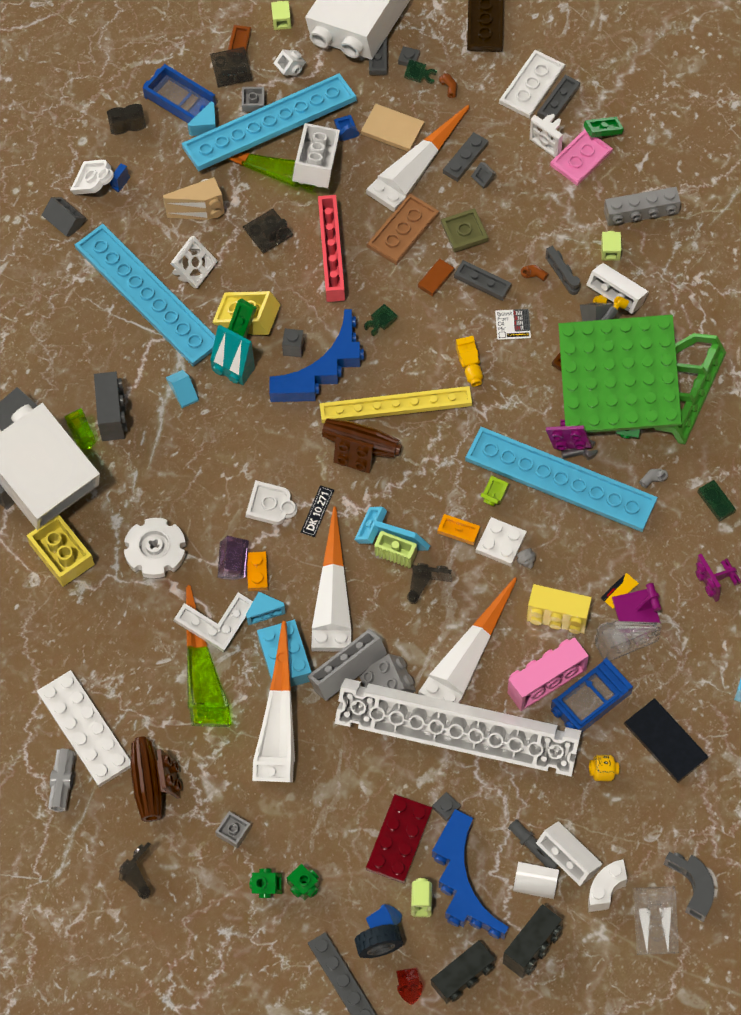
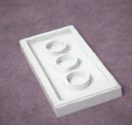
[499,50,566,119]

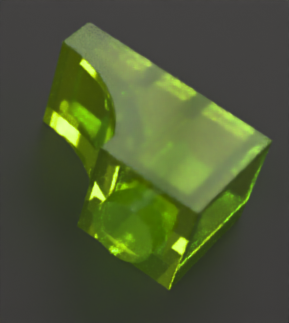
[64,408,96,450]

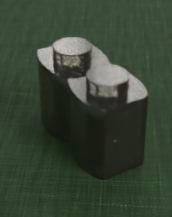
[107,104,146,135]

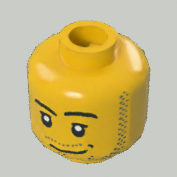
[589,755,619,782]

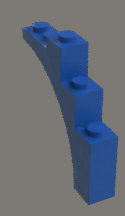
[269,309,364,402]
[432,809,509,939]

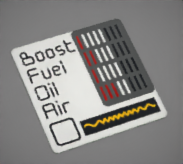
[495,309,531,340]

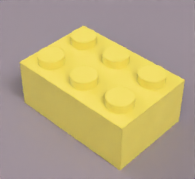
[26,515,95,587]
[527,584,592,634]

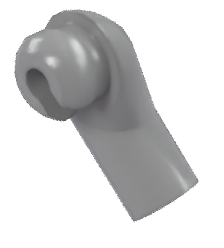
[639,469,668,488]

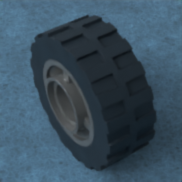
[354,924,403,959]

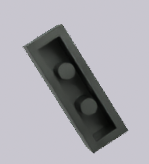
[431,940,495,1004]

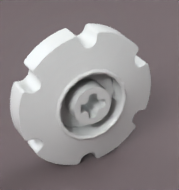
[124,518,186,578]

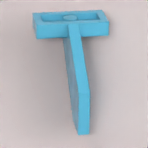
[354,507,430,550]

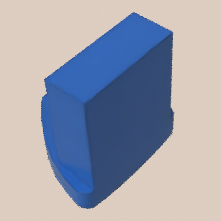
[334,115,360,141]
[109,163,130,192]
[366,904,402,929]

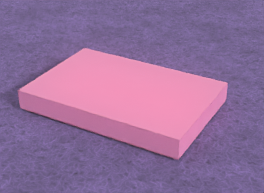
[550,129,613,186]

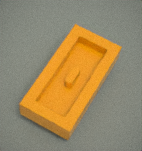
[437,514,480,546]
[247,551,268,591]

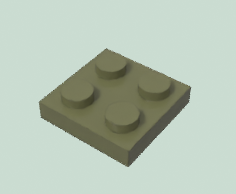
[441,208,488,252]

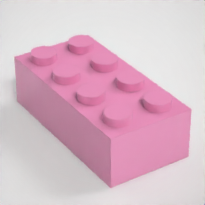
[507,637,589,711]

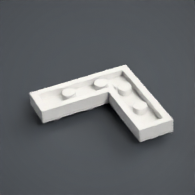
[173,592,253,652]

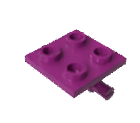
[546,419,592,450]
[695,554,741,602]
[612,583,661,632]

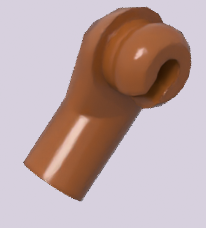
[521,265,549,281]

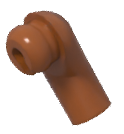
[439,73,457,98]

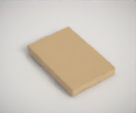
[361,104,424,152]

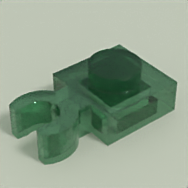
[404,59,437,84]
[364,304,397,336]

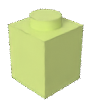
[271,1,291,30]
[601,231,621,261]

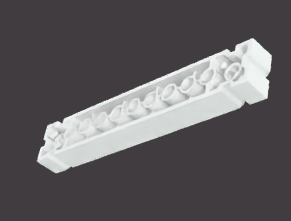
[335,678,581,777]

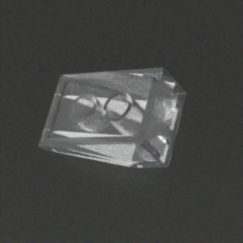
[595,621,662,661]
[633,886,679,955]

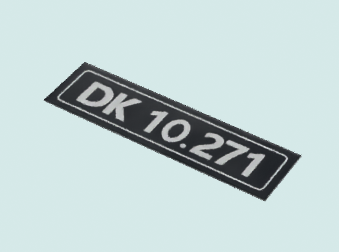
[300,485,334,537]

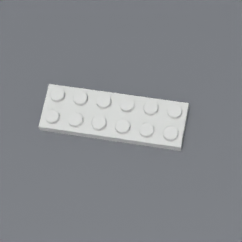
[37,670,130,787]

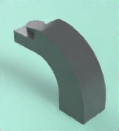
[664,852,714,922]

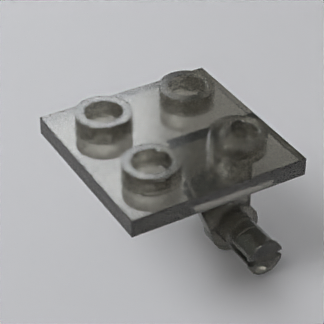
[210,47,252,88]
[243,209,293,254]
[407,563,452,604]
[118,842,151,899]

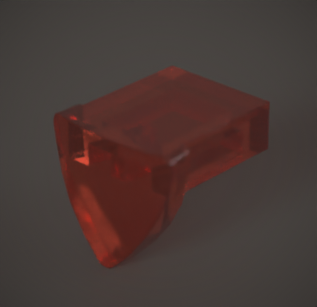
[396,968,423,1005]

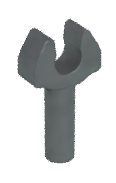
[561,440,598,460]

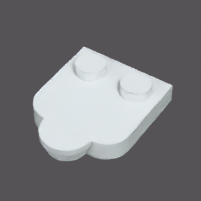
[70,160,114,195]
[245,480,297,525]

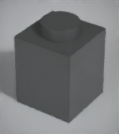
[282,328,304,358]

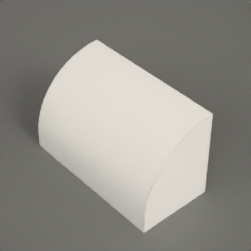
[513,862,559,899]

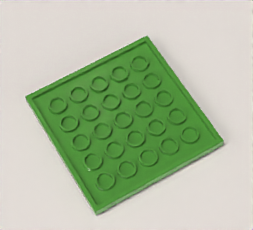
[558,315,682,433]

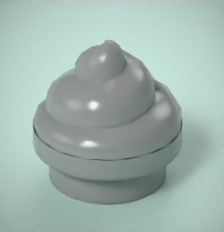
[516,548,535,569]

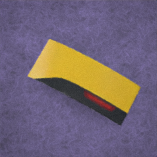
[601,573,639,609]

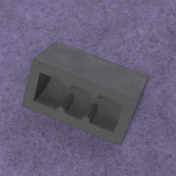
[42,197,86,236]

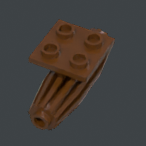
[322,418,402,473]
[130,736,182,822]

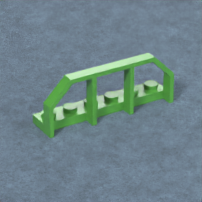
[654,333,726,444]

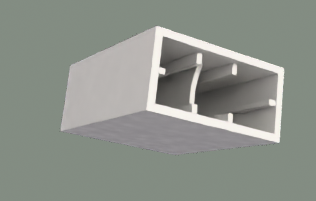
[305,0,410,60]
[0,403,100,530]

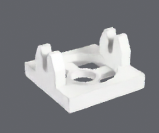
[530,114,563,157]
[170,236,218,288]

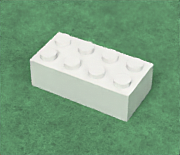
[292,123,340,188]

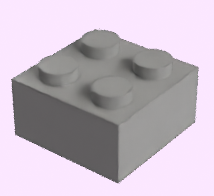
[242,87,265,112]
[215,811,251,849]

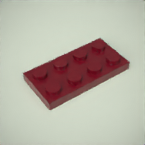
[366,794,433,884]

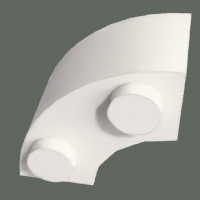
[588,860,627,912]

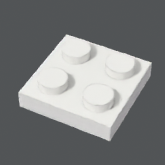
[476,517,527,566]

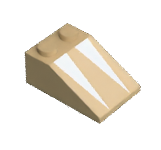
[163,177,225,220]

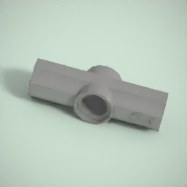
[48,748,75,812]

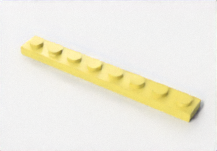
[320,386,472,423]

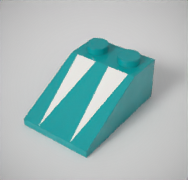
[210,324,255,385]

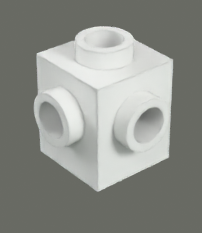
[273,49,306,76]

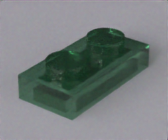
[697,480,736,522]

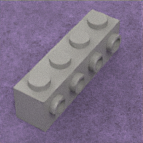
[604,187,681,226]
[307,629,387,701]

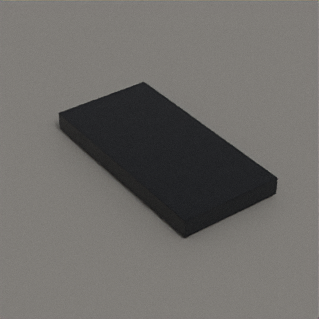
[624,698,708,783]

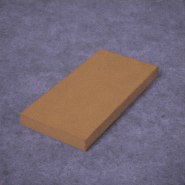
[367,193,439,265]

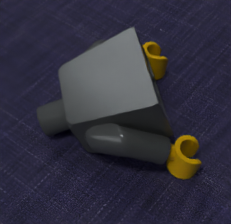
[580,295,629,321]

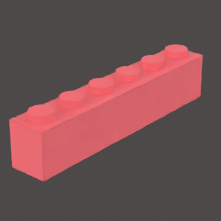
[318,195,345,302]

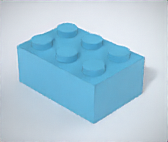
[257,619,312,687]

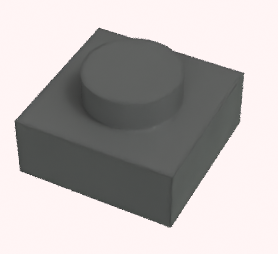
[398,46,420,68]
[471,162,496,188]
[432,792,461,822]

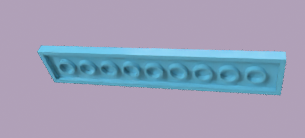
[182,73,357,171]
[75,224,215,366]
[465,427,658,532]

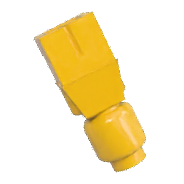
[456,336,483,387]

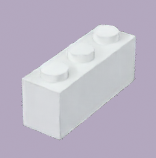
[586,263,649,314]
[536,821,602,886]

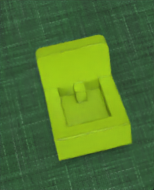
[480,475,510,506]

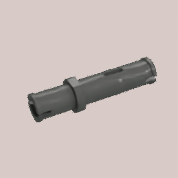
[508,819,559,869]

